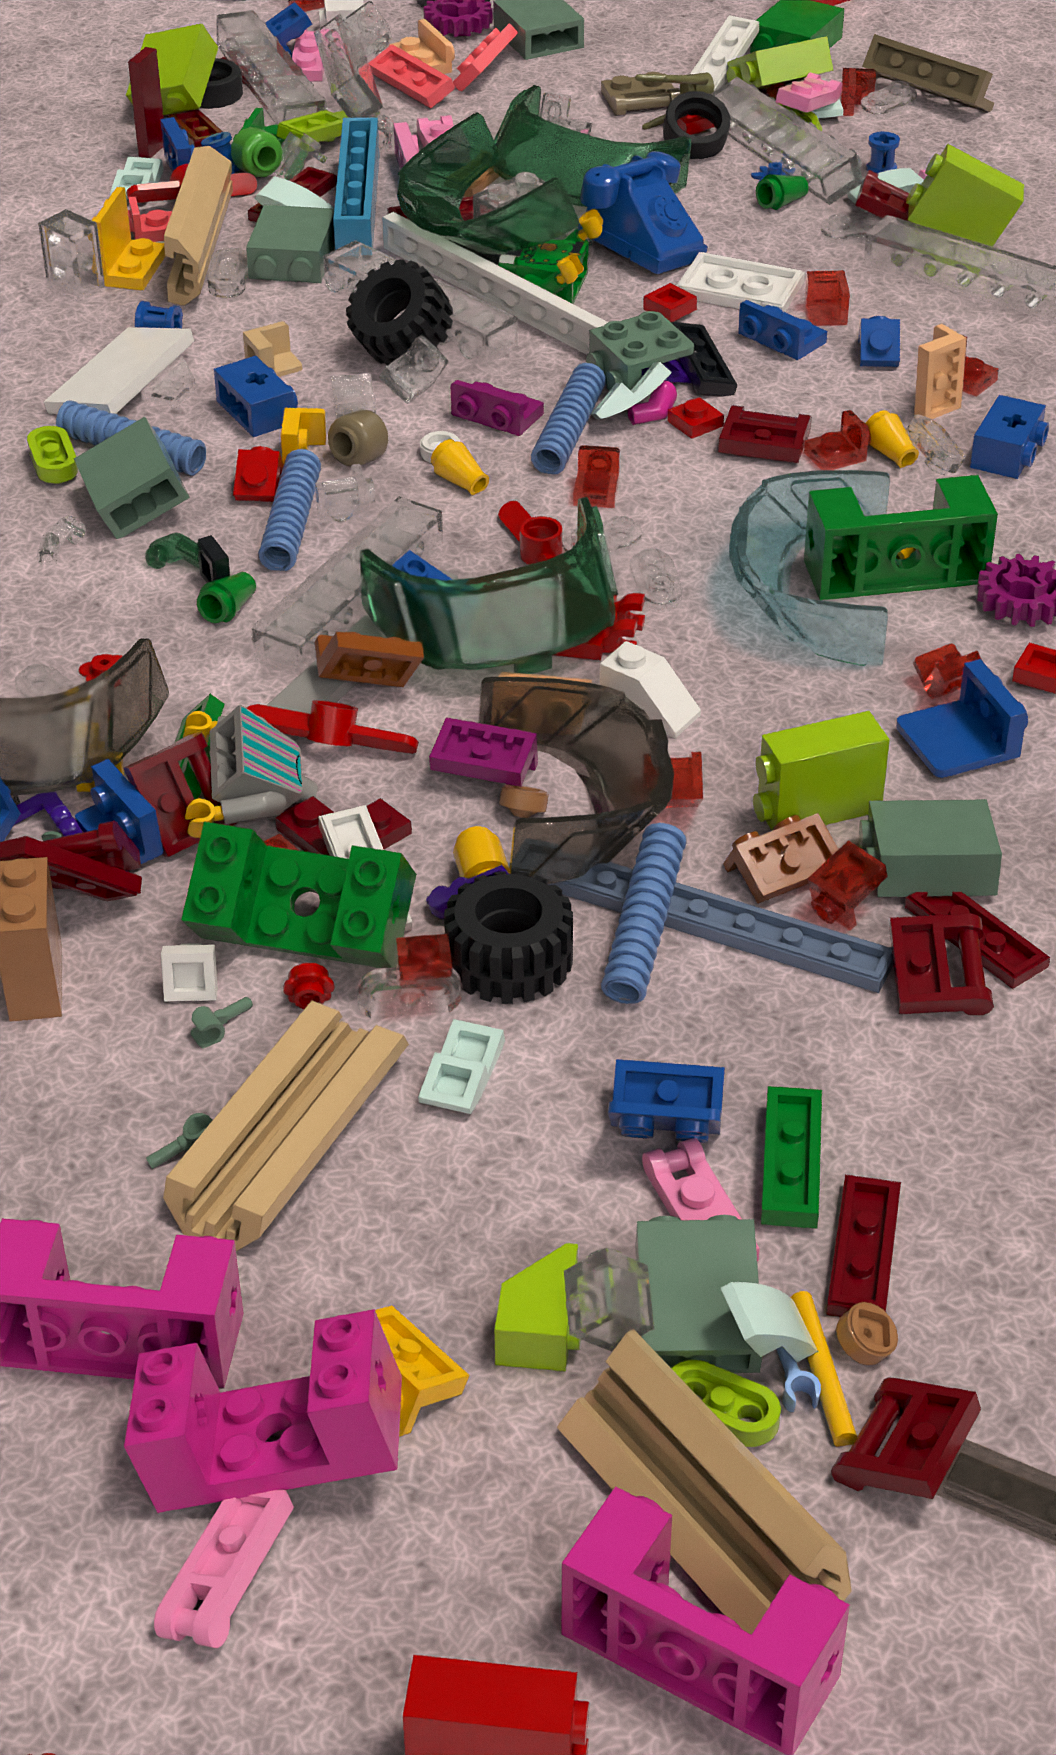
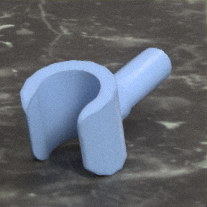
[776,1346,821,1412]

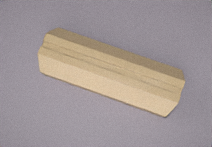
[164,146,233,306]
[163,1001,409,1251]
[557,1329,852,1635]

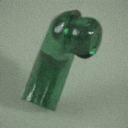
[145,532,200,569]

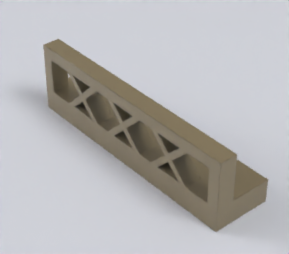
[862,34,995,112]

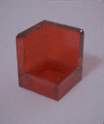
[804,270,850,326]
[649,752,703,808]

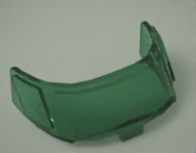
[488,85,691,210]
[397,112,579,255]
[359,497,619,674]

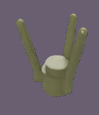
[635,72,714,130]

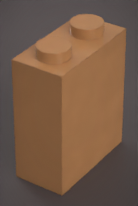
[0,857,62,1022]

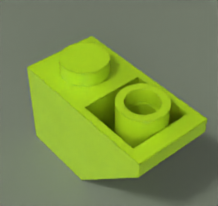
[494,1243,588,1371]

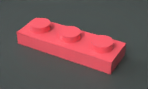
[453,23,518,91]
[368,44,455,109]

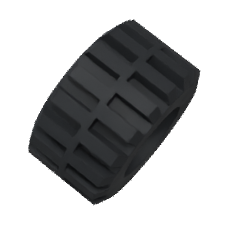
[346,259,453,369]
[444,871,573,1004]

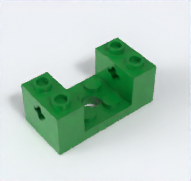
[804,475,998,600]
[181,822,417,971]

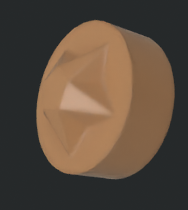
[499,784,549,818]
[837,1302,898,1365]

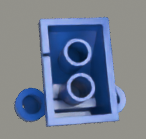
[577,151,708,274]

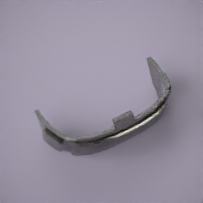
[0,638,169,805]
[478,677,674,884]

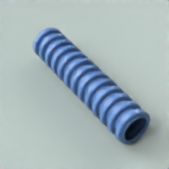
[531,363,606,474]
[56,400,206,476]
[258,449,321,571]
[601,823,687,1004]

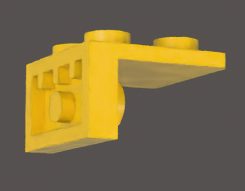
[90,187,166,290]

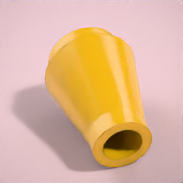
[864,410,919,468]
[431,439,489,495]

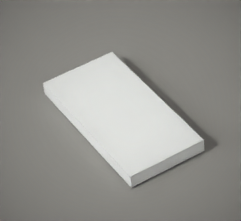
[44,327,194,415]

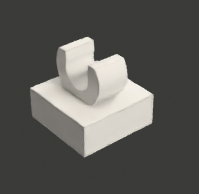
[161,943,218,1002]

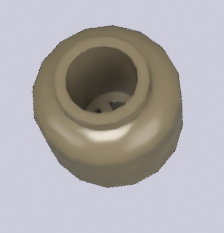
[328,409,388,467]

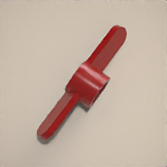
[126,164,257,203]
[498,501,585,591]
[247,700,419,754]

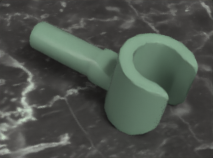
[190,997,253,1048]
[146,1113,213,1169]

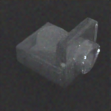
[274,132,327,181]

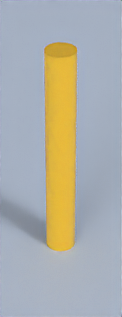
[790,1291,857,1447]

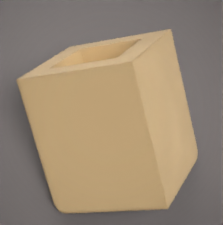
[243,321,303,377]

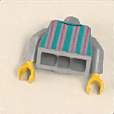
[183,705,318,838]

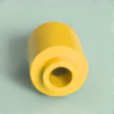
[453,826,511,879]

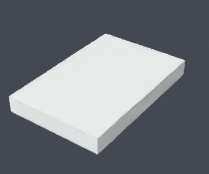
[676,252,805,312]

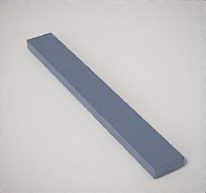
[508,837,893,993]

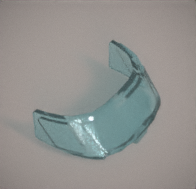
[729,470,890,666]

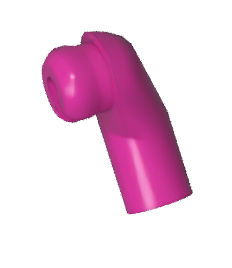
[627,381,677,425]

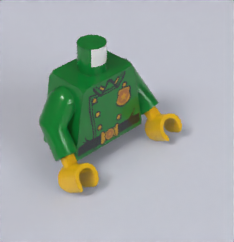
[498,209,603,304]

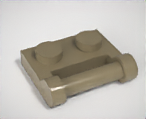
[601,72,680,116]

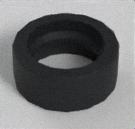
[200,58,243,109]
[663,91,731,159]

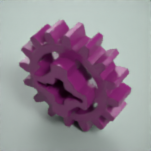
[423,0,493,37]
[976,554,1056,627]

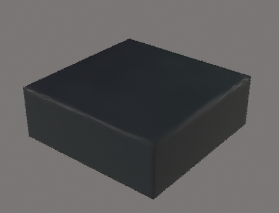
[197,535,230,583]

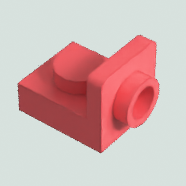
[128,197,172,242]

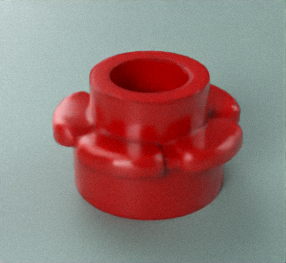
[283,963,335,1009]

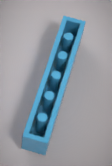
[333,117,380,260]

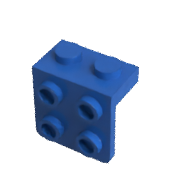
[896,659,1028,778]
[608,1059,725,1143]

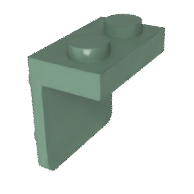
[586,311,694,402]

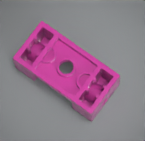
[0,1218,244,1388]
[124,1309,402,1513]
[561,1486,850,1755]

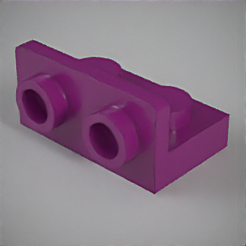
[450,380,544,436]
[429,717,538,787]

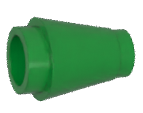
[756,174,809,210]
[197,572,256,623]

